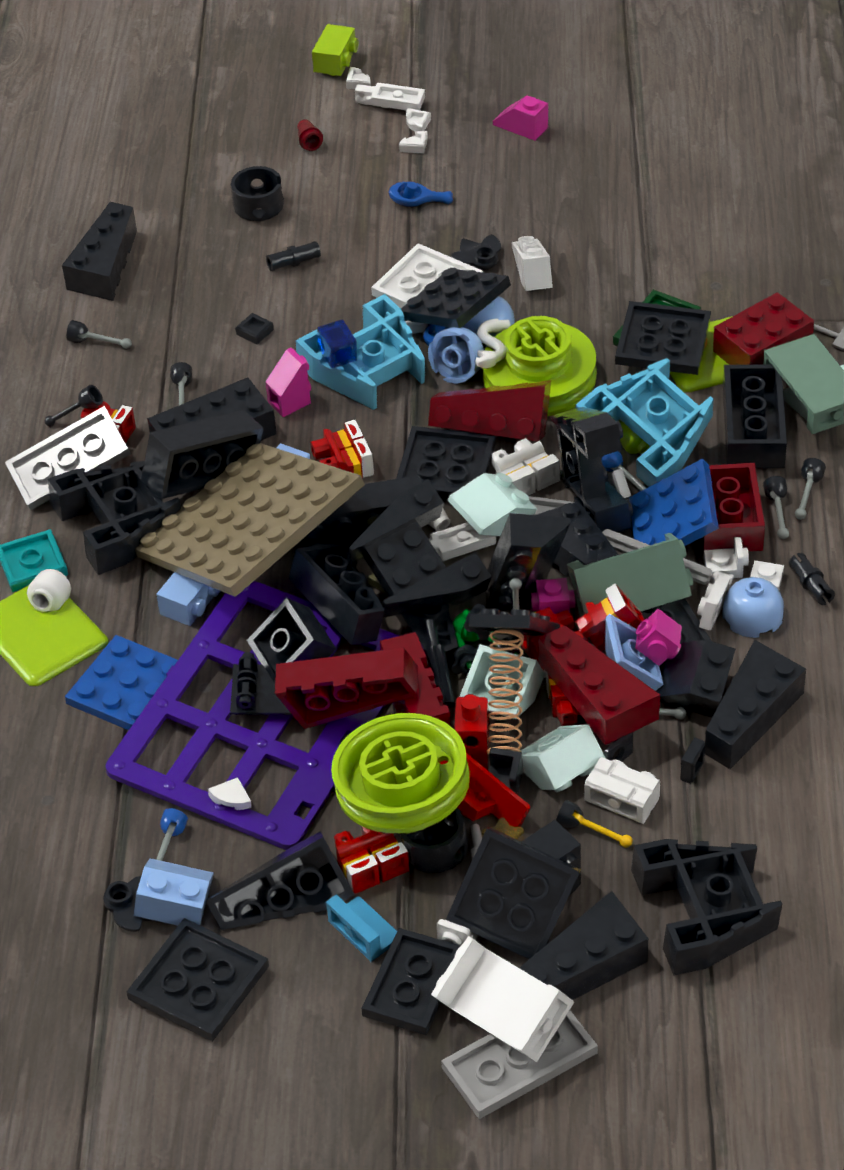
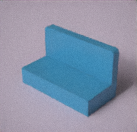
[326,894,397,962]

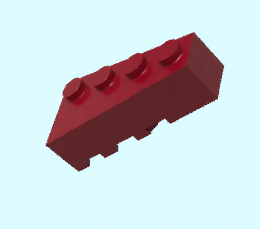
[428,380,551,442]
[538,626,660,745]
[380,632,450,726]
[275,647,418,729]

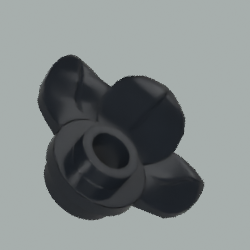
[451,234,501,270]
[103,876,152,932]

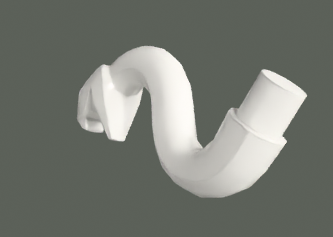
[475,319,510,369]

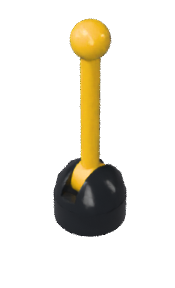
[556,800,633,848]

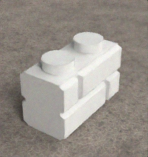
[584,757,660,824]

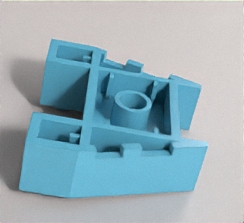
[296,294,425,410]
[576,358,714,487]

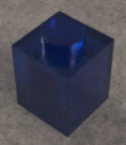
[317,319,357,369]

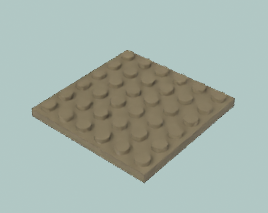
[135,443,365,597]

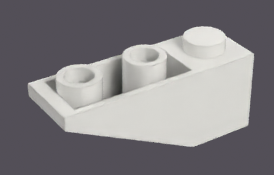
[512,236,553,291]

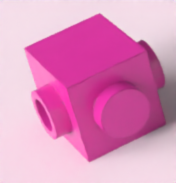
[531,578,575,614]
[635,609,682,666]

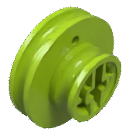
[483,316,597,416]
[331,713,470,834]

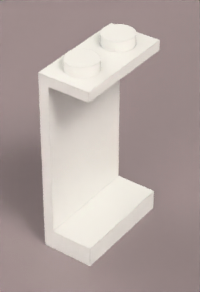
[431,936,574,1062]

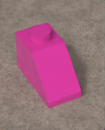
[493,95,548,141]

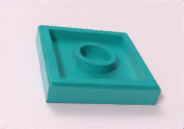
[0,529,68,592]

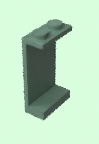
[763,334,844,434]
[567,533,693,617]

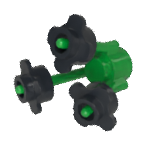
[451,604,525,674]

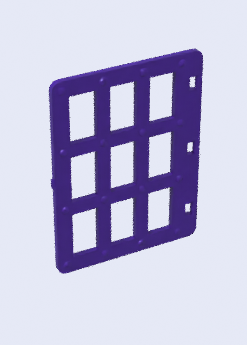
[106,581,399,850]

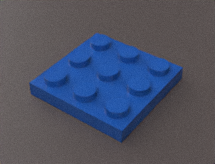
[629,459,719,546]
[65,635,178,730]

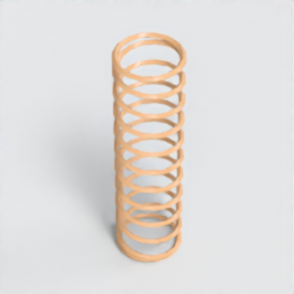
[487,630,524,755]

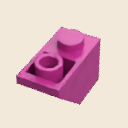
[266,348,311,417]

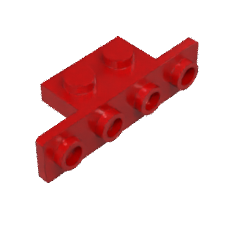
[440,753,530,831]

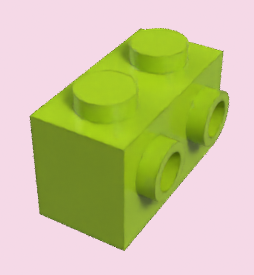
[312,24,359,76]

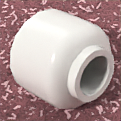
[27,569,71,611]

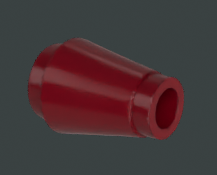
[297,119,323,151]

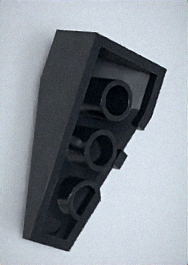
[206,831,355,930]

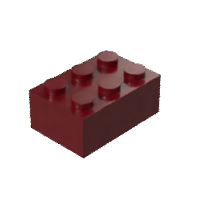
[713,292,814,365]
[701,463,765,552]

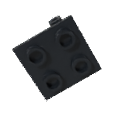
[230,652,292,715]

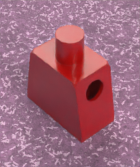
[455,694,489,770]

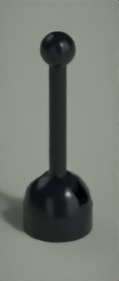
[44,385,103,427]

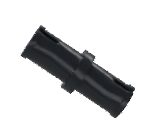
[266,241,321,271]
[789,553,835,605]

